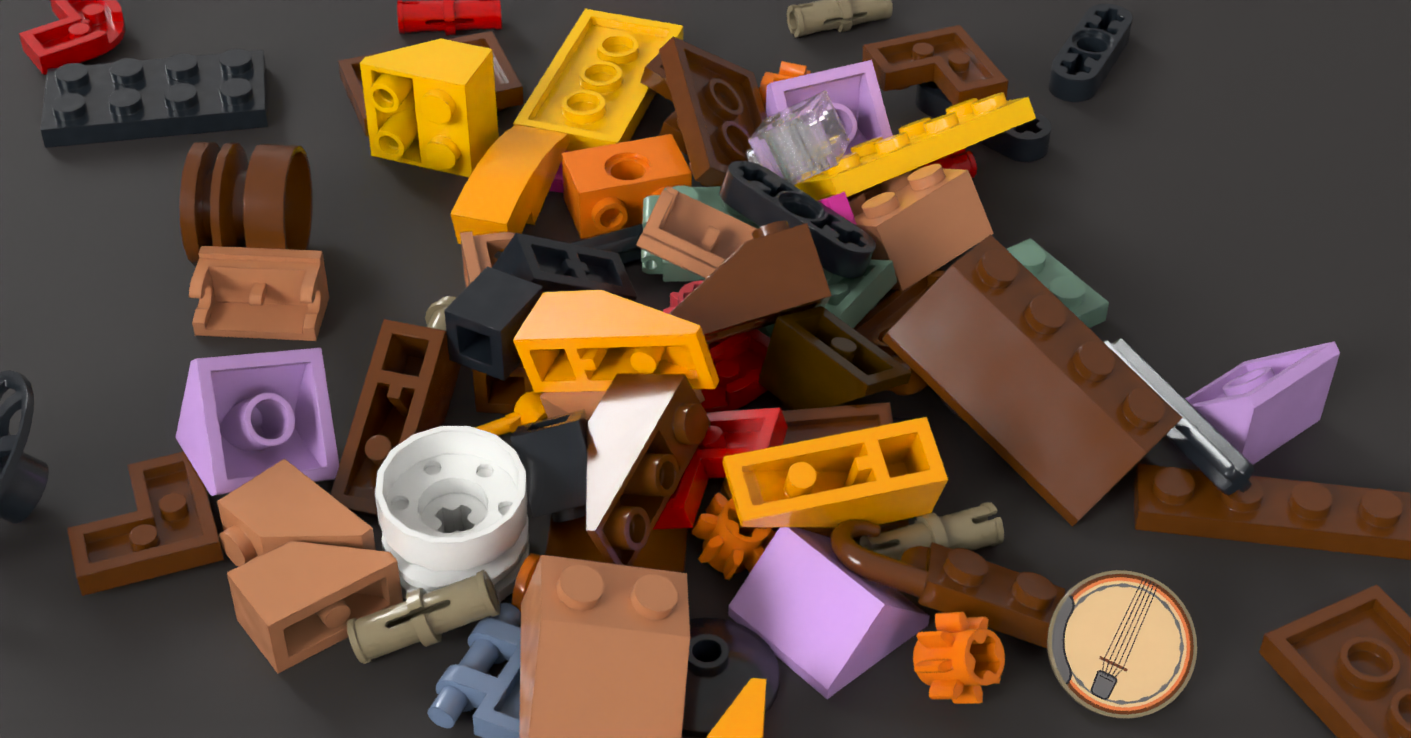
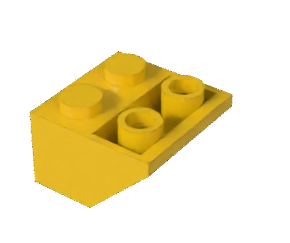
[360,38,499,177]

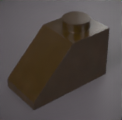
[758,306,912,410]

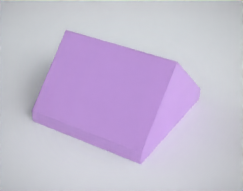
[766,60,892,183]
[1185,341,1340,465]
[175,348,339,496]
[728,527,929,699]

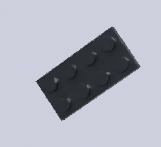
[41,49,268,148]

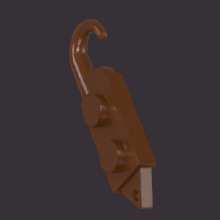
[831,520,1065,648]

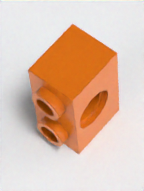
[562,134,692,239]

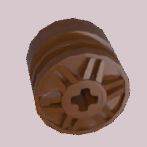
[180,142,313,266]

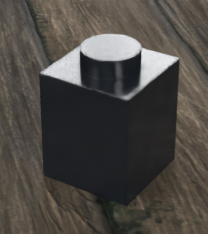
[444,266,543,381]
[510,409,588,522]

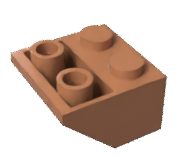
[847,164,994,291]

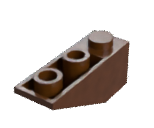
[586,373,711,566]

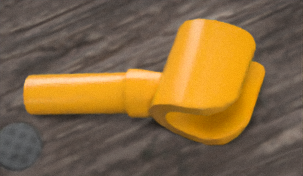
[474,391,548,436]

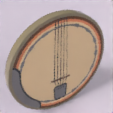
[1047,570,1197,719]

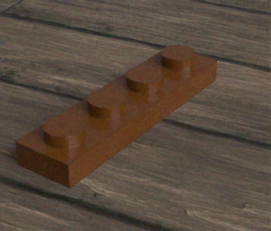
[1134,464,1411,560]

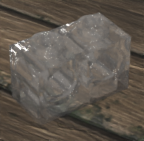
[747,90,850,185]

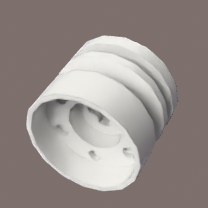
[375,426,530,603]

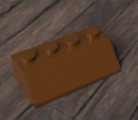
[882,234,1183,527]

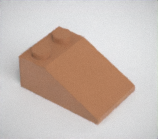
[519,555,690,738]

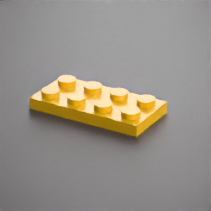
[513,9,683,151]
[791,92,1036,201]

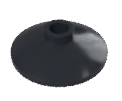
[682,618,779,738]

